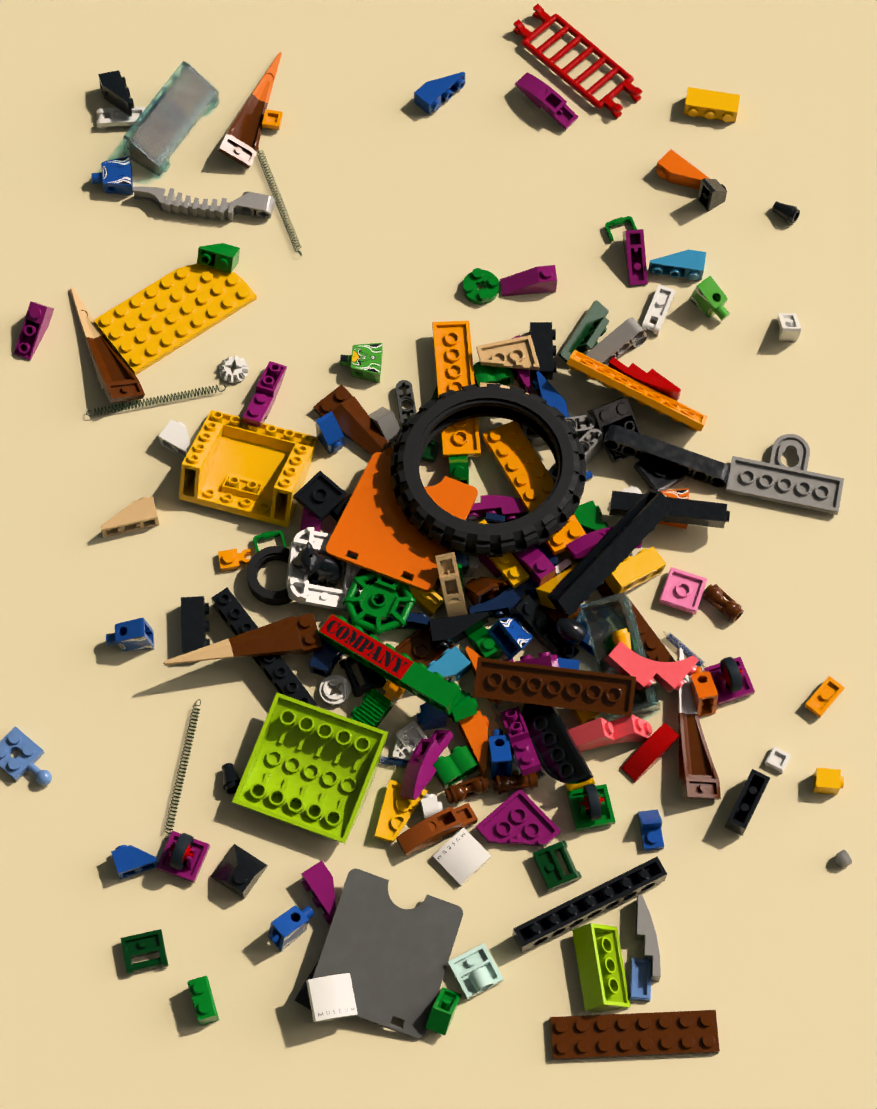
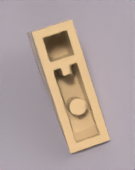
[101,497,160,538]

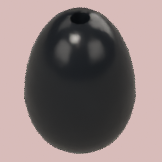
[555,617,586,645]

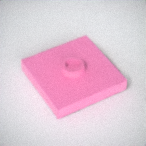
[659,567,707,615]

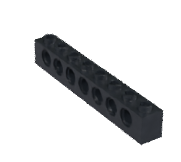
[211,588,318,707]
[512,856,667,953]

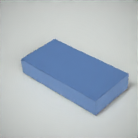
[629,958,652,1001]

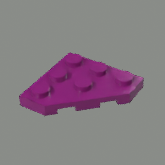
[475,788,561,846]

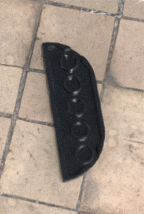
[521,703,594,784]

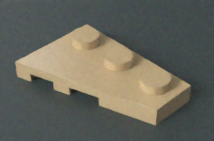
[476,335,540,370]

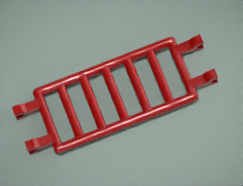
[513,4,642,119]

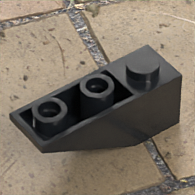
[98,70,134,116]

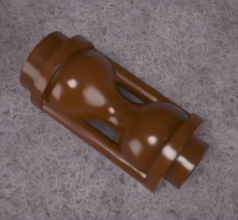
[703,584,744,622]
[492,772,538,795]
[444,774,490,805]

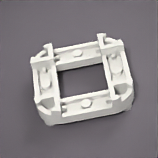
[286,527,362,611]

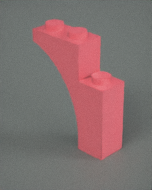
[604,641,699,693]
[568,715,652,752]

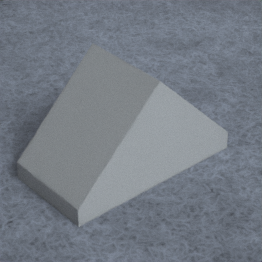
[369,407,402,444]

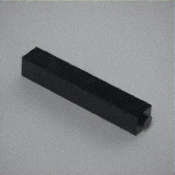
[609,491,730,528]

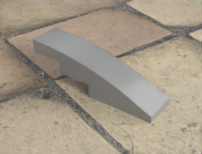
[635,894,661,981]

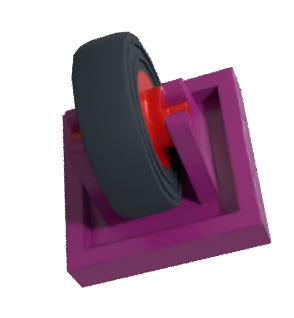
[703,657,755,706]
[157,831,210,883]

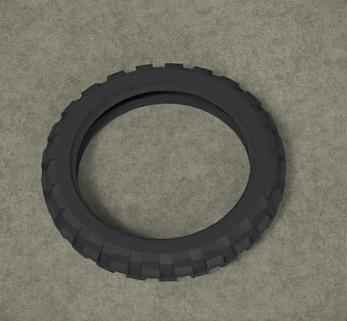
[390,383,586,558]

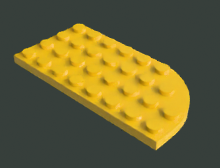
[94,264,257,376]

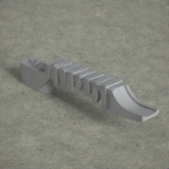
[132,186,276,221]

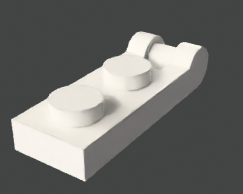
[97,107,146,129]
[642,284,676,335]

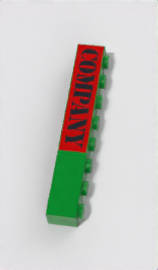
[318,613,462,715]

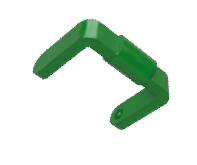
[605,216,637,242]
[253,530,287,553]

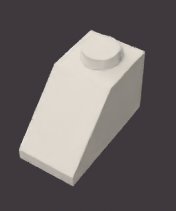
[159,419,191,458]

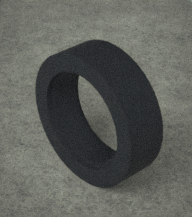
[247,546,293,606]

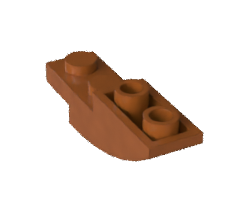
[396,803,478,856]

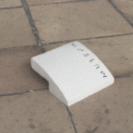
[433,828,492,885]
[306,973,357,1022]

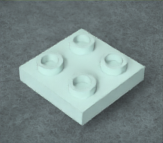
[448,943,504,1000]

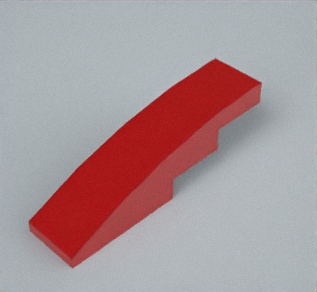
[608,357,681,401]

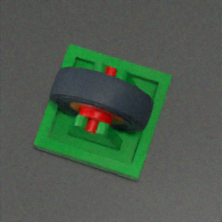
[567,784,616,831]

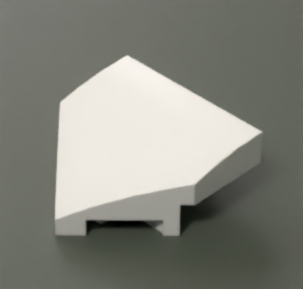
[393,720,428,761]

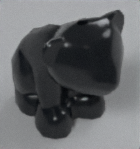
[292,541,344,588]

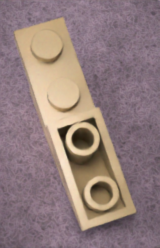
[435,552,468,617]

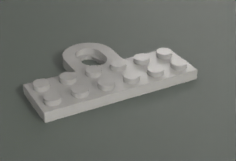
[725,434,844,515]

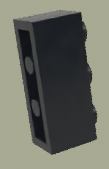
[529,322,557,380]
[181,596,210,654]
[725,769,770,836]

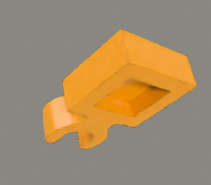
[218,549,251,572]
[382,680,406,702]

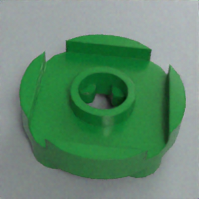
[463,268,499,305]

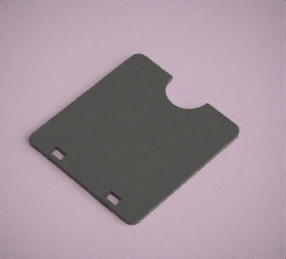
[308,868,463,1039]

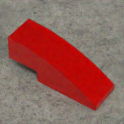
[621,723,679,782]

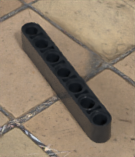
[603,425,730,487]

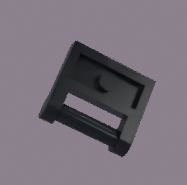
[339,657,387,697]

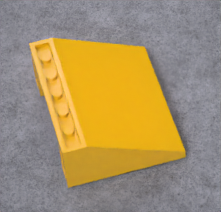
[179,410,318,528]

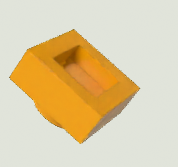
[262,109,283,130]

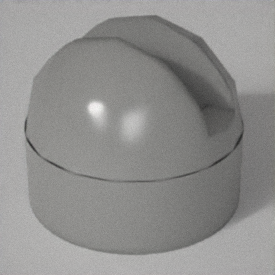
[835,849,852,867]

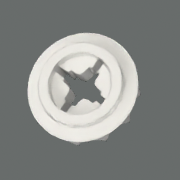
[219,355,249,383]
[319,675,351,706]

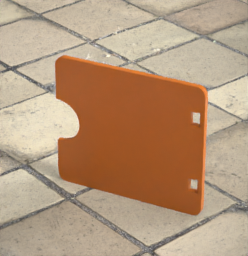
[326,452,478,592]

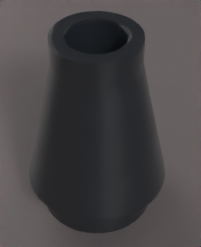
[772,201,800,223]
[221,763,241,794]

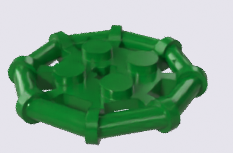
[342,572,416,635]

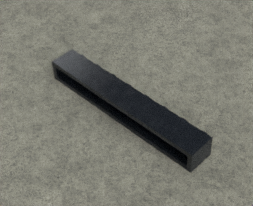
[547,488,673,617]

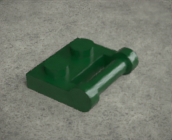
[532,840,582,891]
[121,929,169,975]

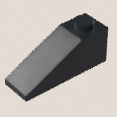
[429,612,489,649]

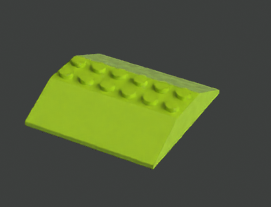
[232,693,388,844]

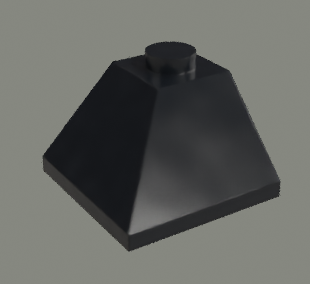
[211,844,268,899]

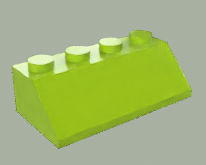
[572,923,631,1012]

